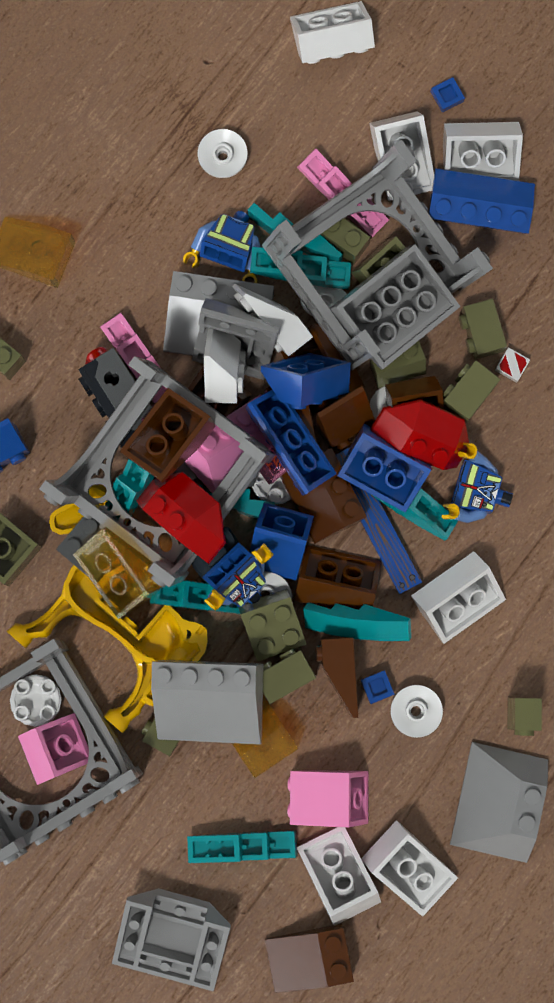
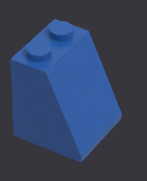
[250,503,314,580]

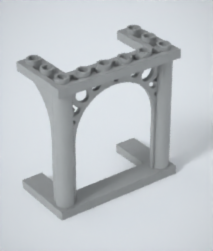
[262,139,493,370]
[39,356,276,587]
[0,639,143,866]

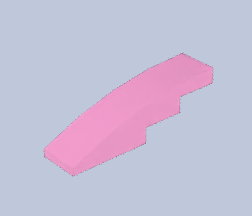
[297,149,389,238]
[100,312,167,404]

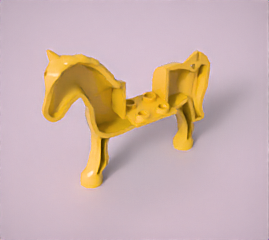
[6,484,208,733]

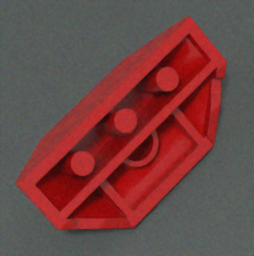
[371,399,469,470]
[136,472,226,564]

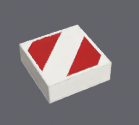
[495,347,530,383]

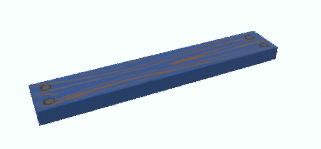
[336,447,422,594]

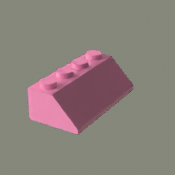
[185,394,273,494]

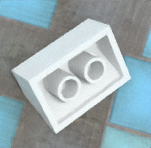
[290,1,375,64]
[443,122,523,181]
[204,328,246,403]
[411,551,506,644]

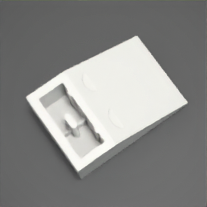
[232,284,313,356]

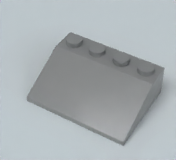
[329,244,461,370]
[163,271,274,356]
[151,660,263,744]

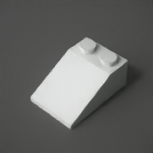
[369,111,434,201]
[361,820,458,916]
[297,827,381,926]

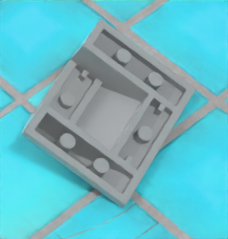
[192,298,279,380]
[450,742,548,863]
[112,888,231,991]

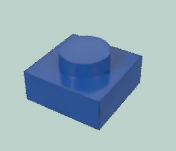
[430,77,465,113]
[360,670,395,704]

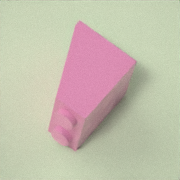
[287,770,368,827]

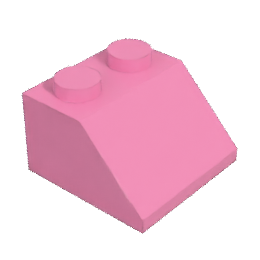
[18,713,89,785]

